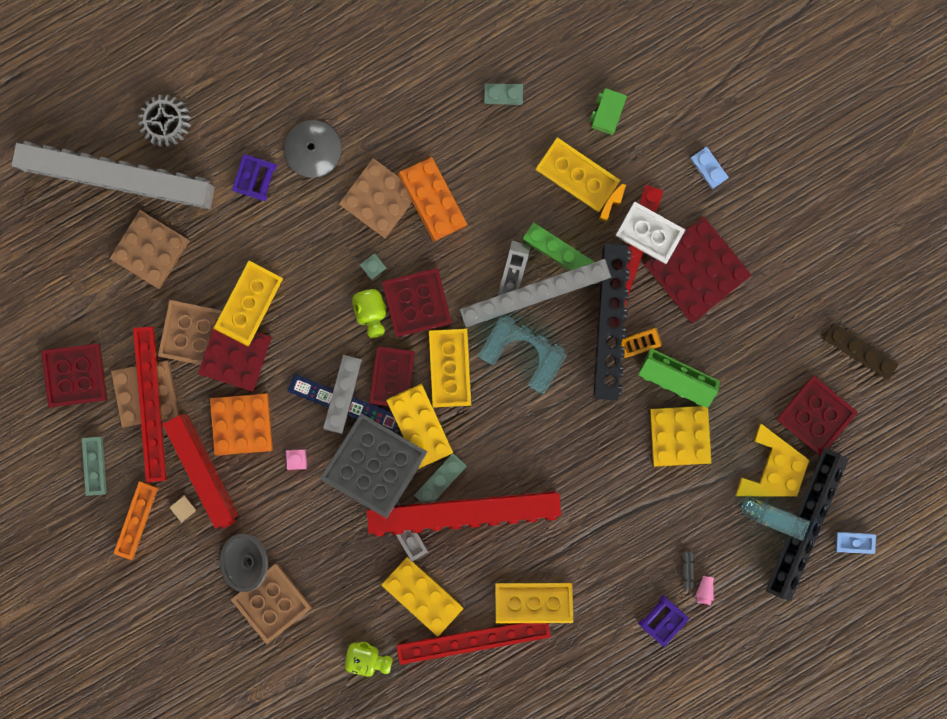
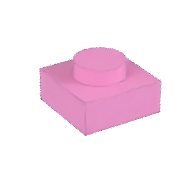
[286,449,307,470]

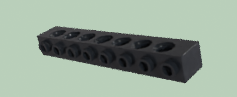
[593,244,631,401]
[766,449,849,601]

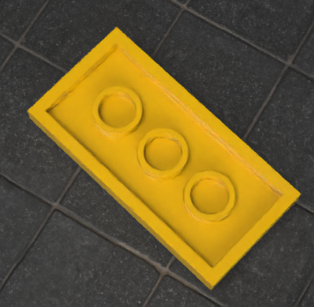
[535,137,621,213]
[213,261,283,346]
[429,329,471,407]
[387,383,453,469]
[381,556,464,637]
[495,583,573,623]

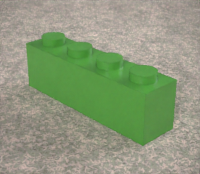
[522,222,595,271]
[638,348,720,408]

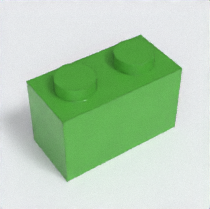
[589,88,627,135]

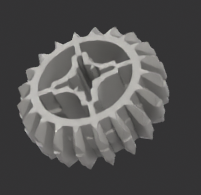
[138,95,191,147]

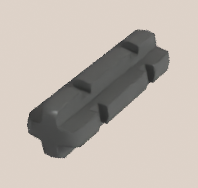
[682,552,694,590]

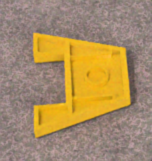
[735,423,809,496]

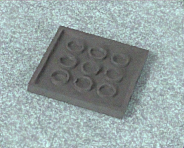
[320,413,427,519]

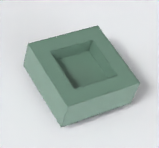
[360,253,387,280]

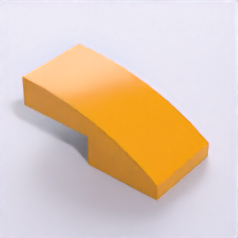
[599,184,626,222]

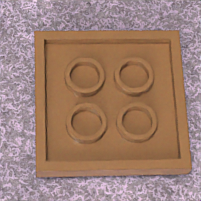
[339,158,413,239]
[110,210,190,289]
[158,300,222,365]
[111,360,180,428]
[231,563,312,644]

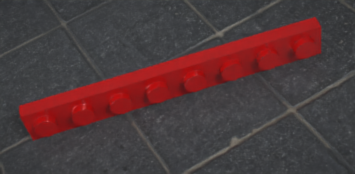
[596,185,663,330]
[133,326,167,482]
[397,623,551,665]

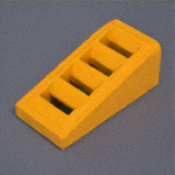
[622,327,662,358]

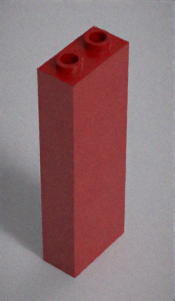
[162,414,239,529]

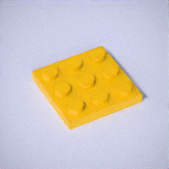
[650,406,711,467]

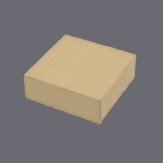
[170,495,197,523]

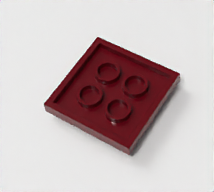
[382,268,452,338]
[198,319,272,392]
[41,343,107,408]
[776,375,858,456]

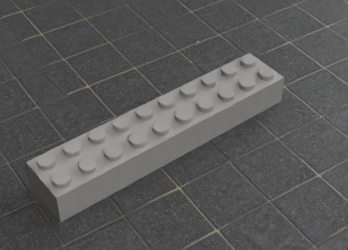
[12,141,215,209]

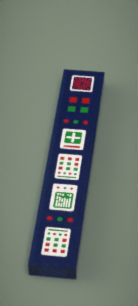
[287,374,398,433]

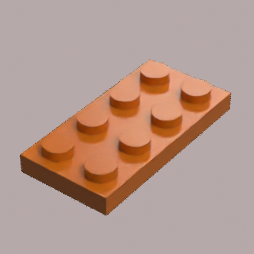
[398,157,468,242]

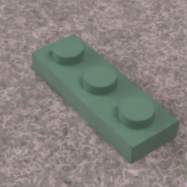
[82,436,107,496]
[414,453,467,503]

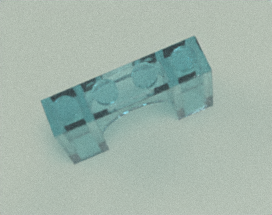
[477,316,567,395]
[742,496,810,541]

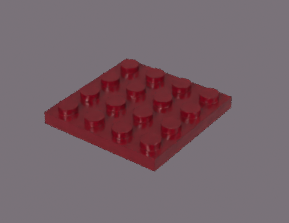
[644,216,752,324]

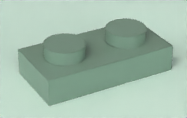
[484,84,523,105]

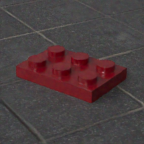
[369,346,415,406]

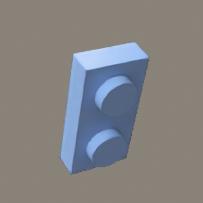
[690,147,729,189]
[835,532,876,554]

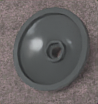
[284,120,342,178]
[220,534,268,592]

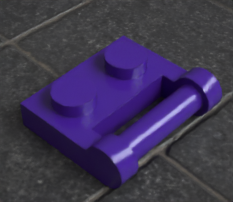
[232,154,277,202]
[638,595,690,647]

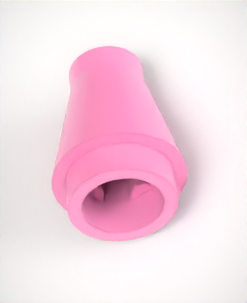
[695,576,714,605]

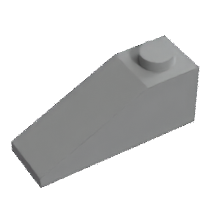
[498,241,531,296]

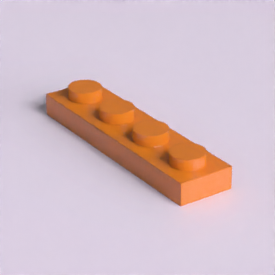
[113,481,159,560]

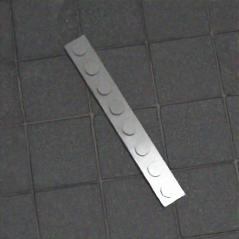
[460,259,611,327]

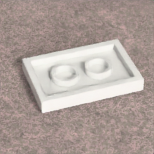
[615,202,685,264]

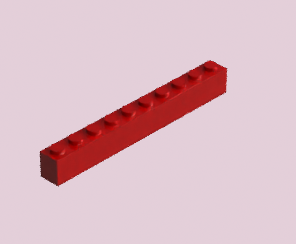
[366,491,561,536]

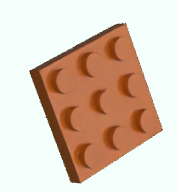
[210,394,273,455]

